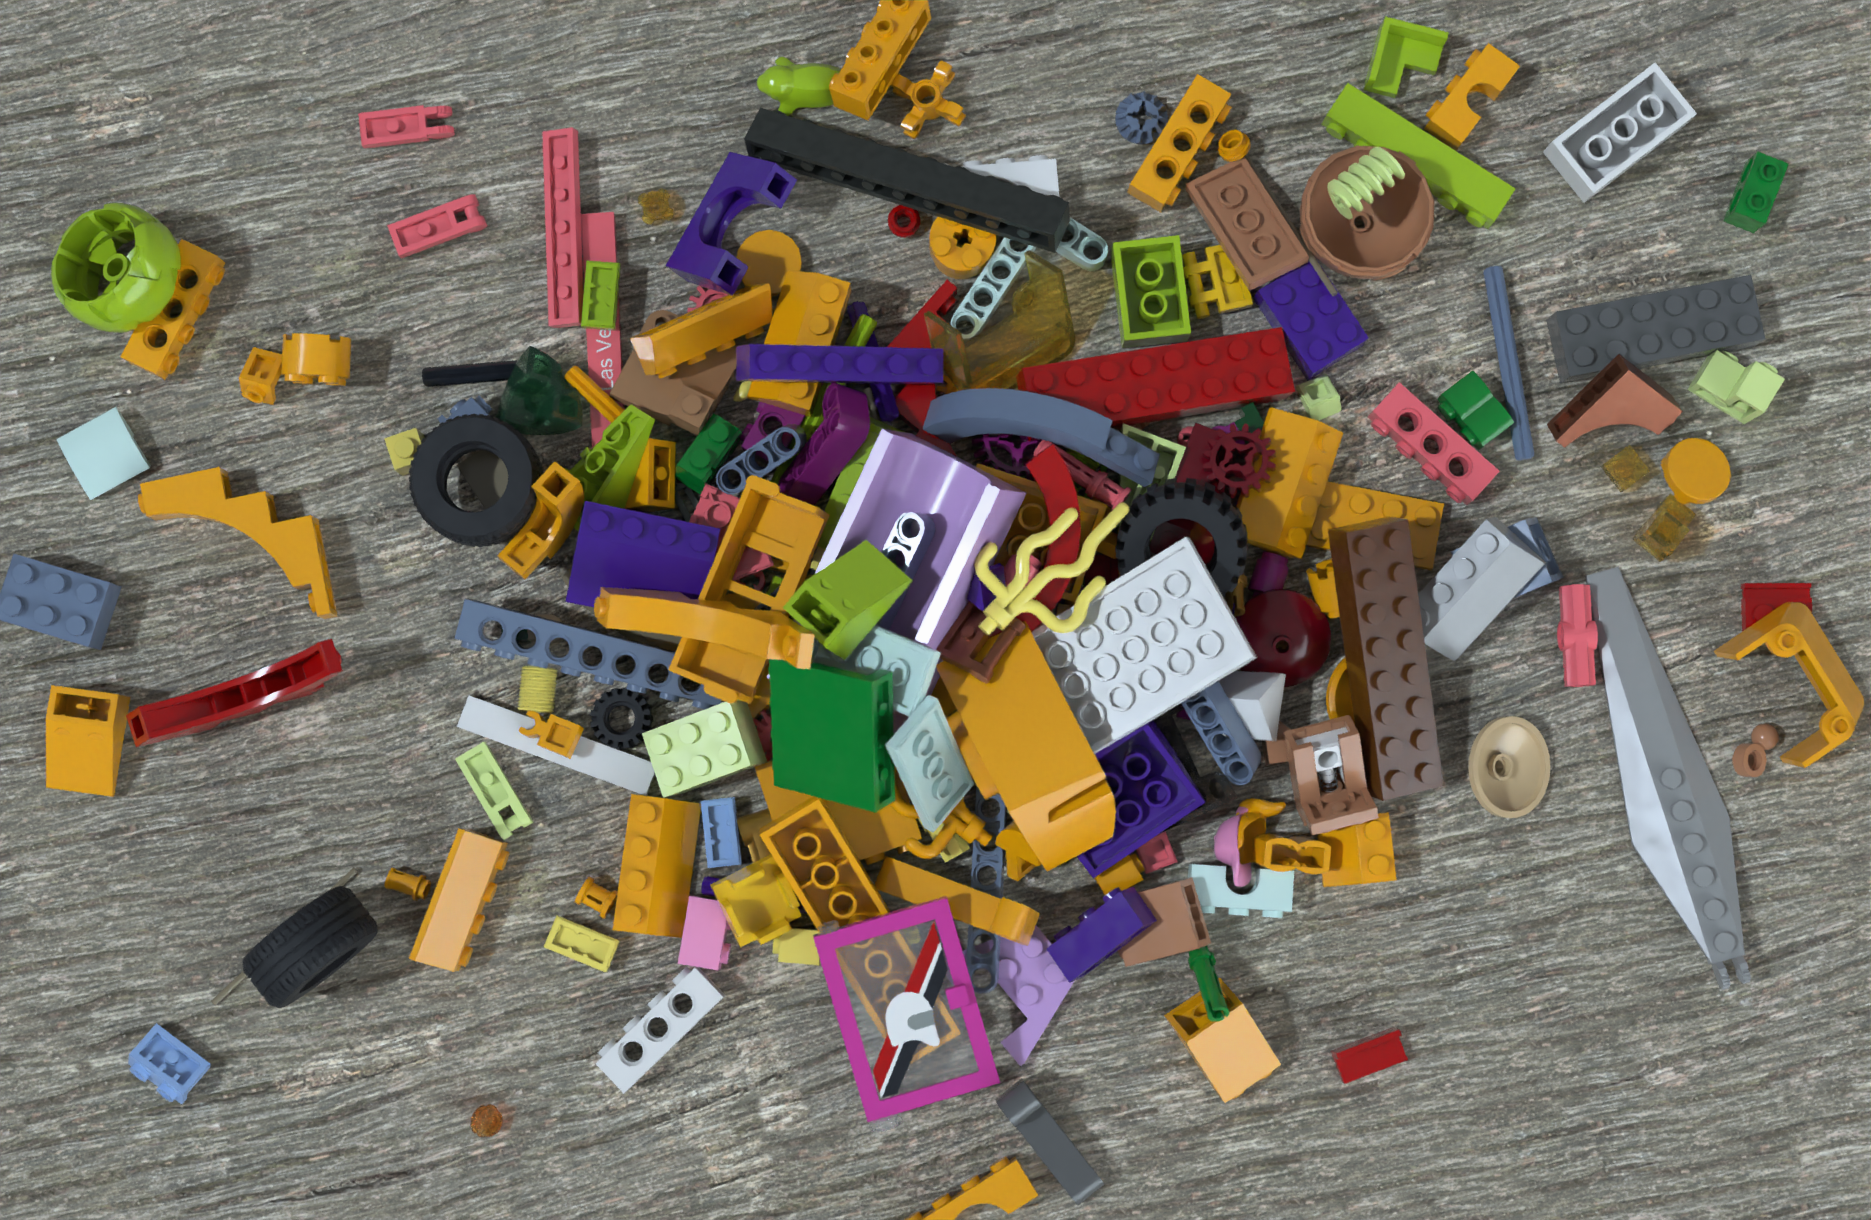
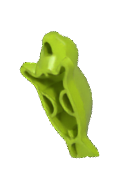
[757,57,841,116]

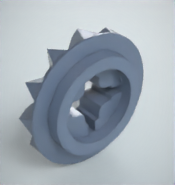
[1115,91,1168,144]

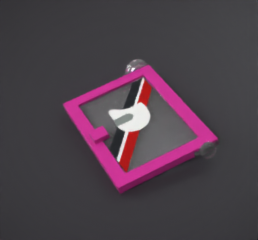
[813,896,1000,1132]

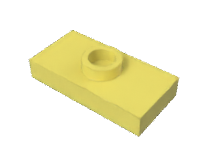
[544,915,620,973]

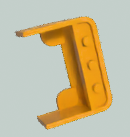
[1714,602,1864,768]

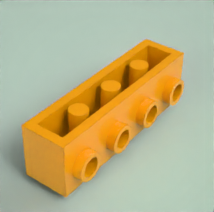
[829,0,931,121]

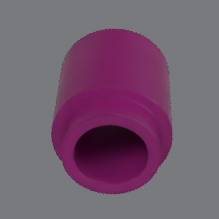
[1248,552,1289,597]

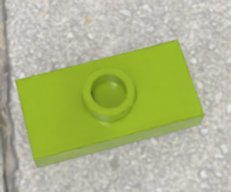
[581,261,621,331]

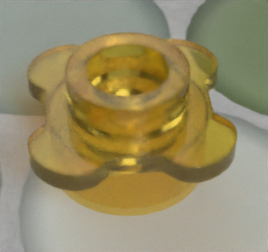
[638,189,674,225]

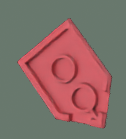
[689,484,774,581]

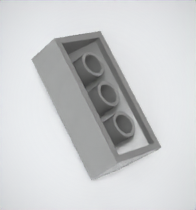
[1418,517,1546,661]

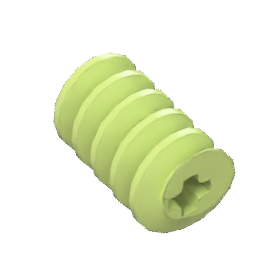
[1327,147,1405,219]

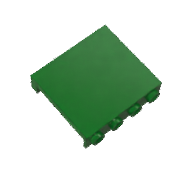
[768,659,895,813]

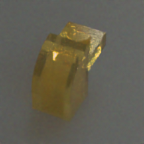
[1633,493,1696,562]

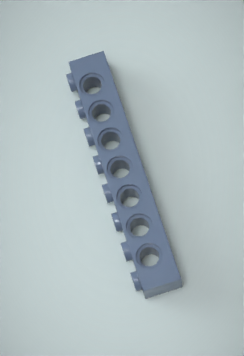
[454,598,722,709]

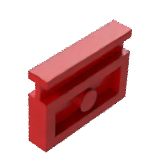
[1741,583,1812,631]

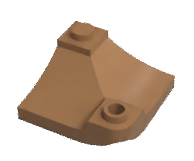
[610,310,736,435]

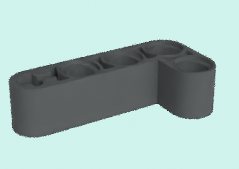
[995,1078,1105,1206]

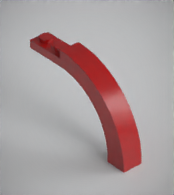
[988,443,1081,639]

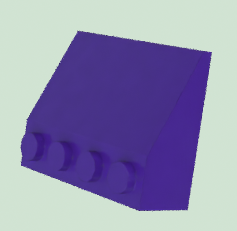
[566,501,720,608]
[1077,720,1205,878]

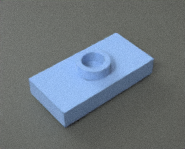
[701,797,742,868]

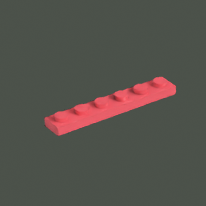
[542,127,584,328]

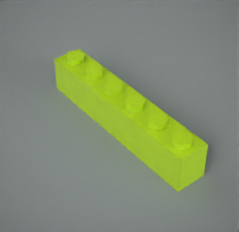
[1322,83,1515,229]

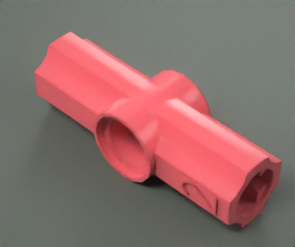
[1557,584,1598,687]

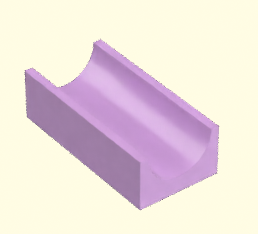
[767,429,1026,734]

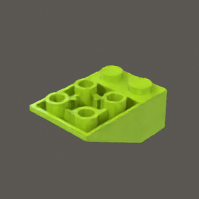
[783,540,913,660]

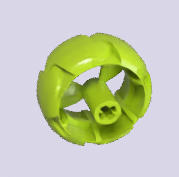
[51,202,181,333]

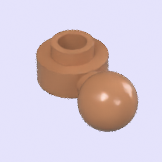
[1732,723,1779,777]

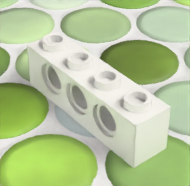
[596,967,726,1093]

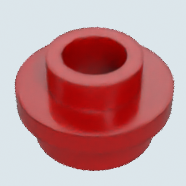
[888,205,921,238]

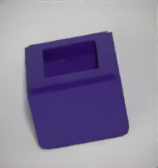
[967,563,1006,611]

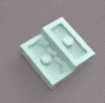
[56,406,151,500]

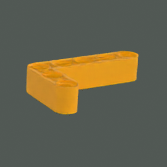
[875,856,1040,946]

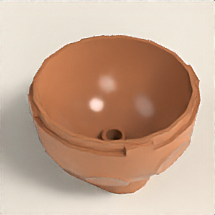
[1300,146,1434,280]

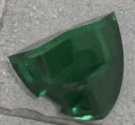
[496,346,583,435]

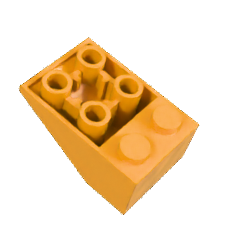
[46,685,130,797]

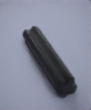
[422,360,521,387]

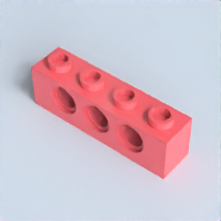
[1368,382,1500,505]

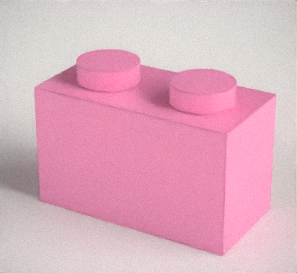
[678,896,731,970]

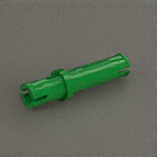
[1188,945,1230,1022]

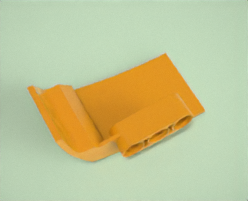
[936,621,1116,872]

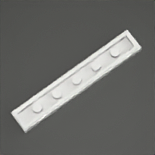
[457,695,655,796]

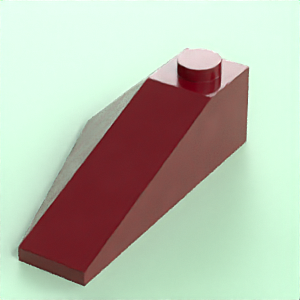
[1150,422,1225,566]

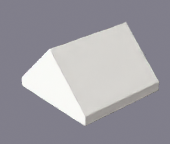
[1206,671,1286,741]

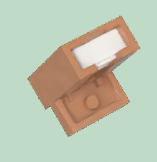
[1284,715,1378,835]

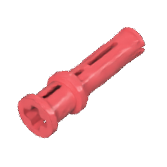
[1033,440,1132,511]

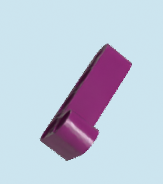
[778,382,870,506]

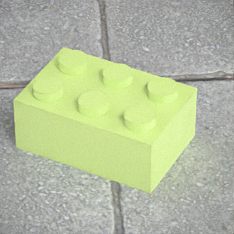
[642,700,767,798]

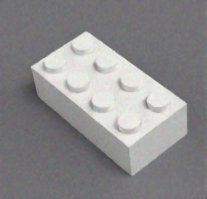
[1543,63,1697,203]

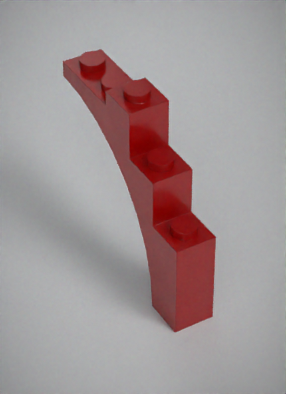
[126,639,342,747]

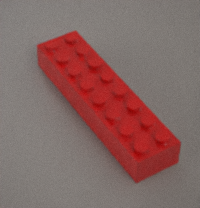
[1016,327,1295,442]

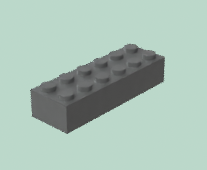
[1546,275,1766,384]

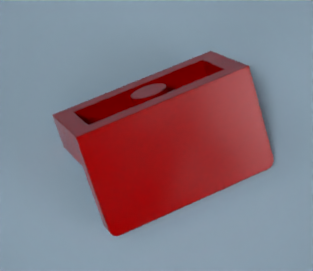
[1330,1027,1408,1084]

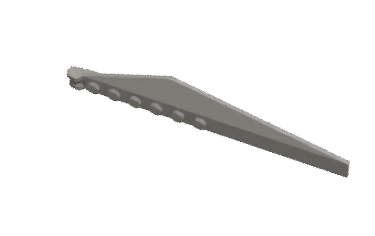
[1585,567,1751,990]

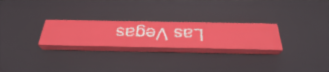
[581,212,625,448]

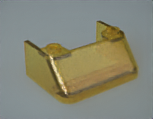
[924,250,1076,391]

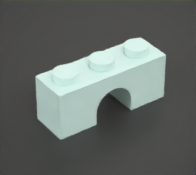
[1188,864,1294,918]

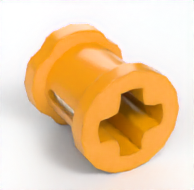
[574,876,618,919]

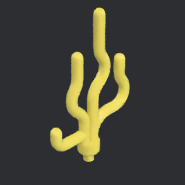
[974,502,1129,636]

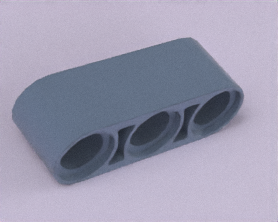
[716,424,807,494]

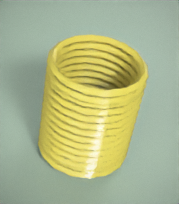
[517,666,558,713]

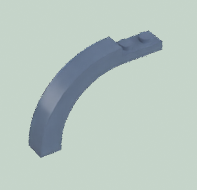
[923,388,1160,487]

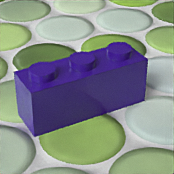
[1047,887,1157,983]

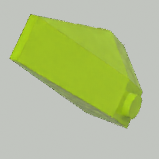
[565,404,655,531]

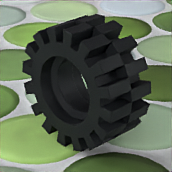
[590,688,653,750]

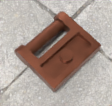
[936,601,1026,683]

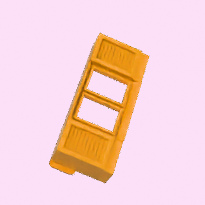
[668,475,830,704]

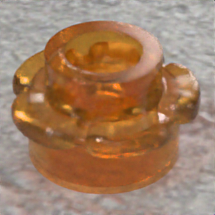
[470,1104,503,1137]

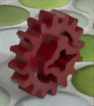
[1203,424,1276,498]

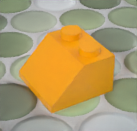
[1317,812,1397,887]

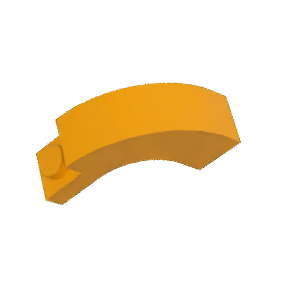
[497,461,584,580]

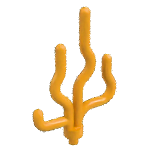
[890,751,993,859]

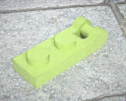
[455,742,533,840]

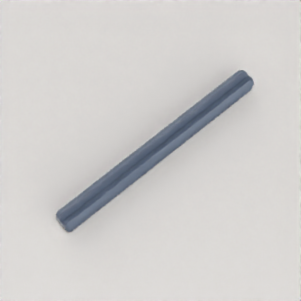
[1484,266,1535,461]

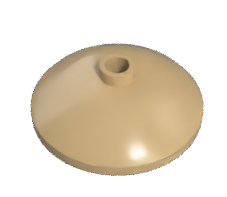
[1468,716,1550,818]

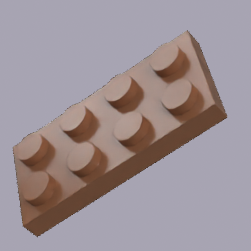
[1186,156,1309,291]

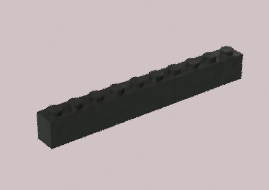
[744,108,1070,253]

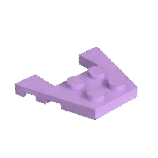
[945,925,1074,1066]

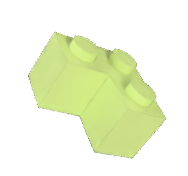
[1687,350,1785,424]

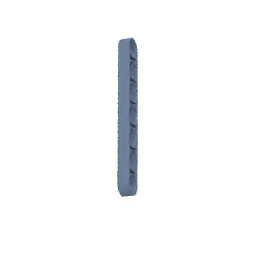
[966,785,1007,994]

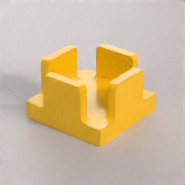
[710,854,801,947]

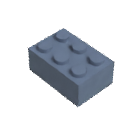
[0,554,122,650]

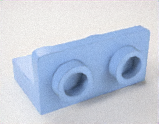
[128,1023,210,1104]

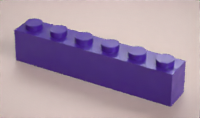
[736,344,943,385]

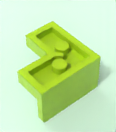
[1363,16,1449,98]

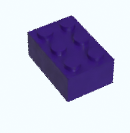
[1253,259,1369,381]

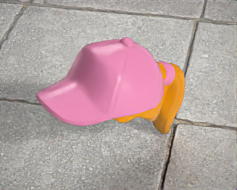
[1214,798,1286,887]

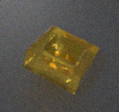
[1600,445,1650,492]

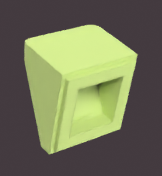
[1296,374,1341,421]

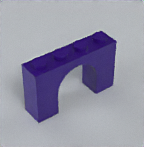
[666,152,797,296]

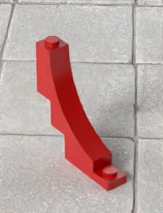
[887,279,958,457]

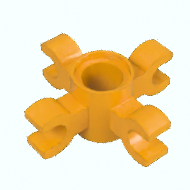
[890,60,966,140]

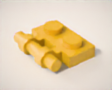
[1182,245,1253,319]

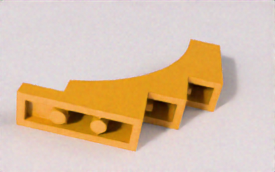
[138,467,338,619]
[594,587,814,669]

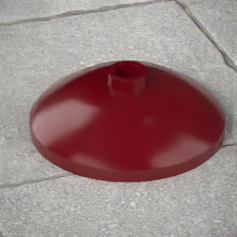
[1235,589,1331,687]

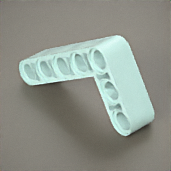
[950,218,1108,345]

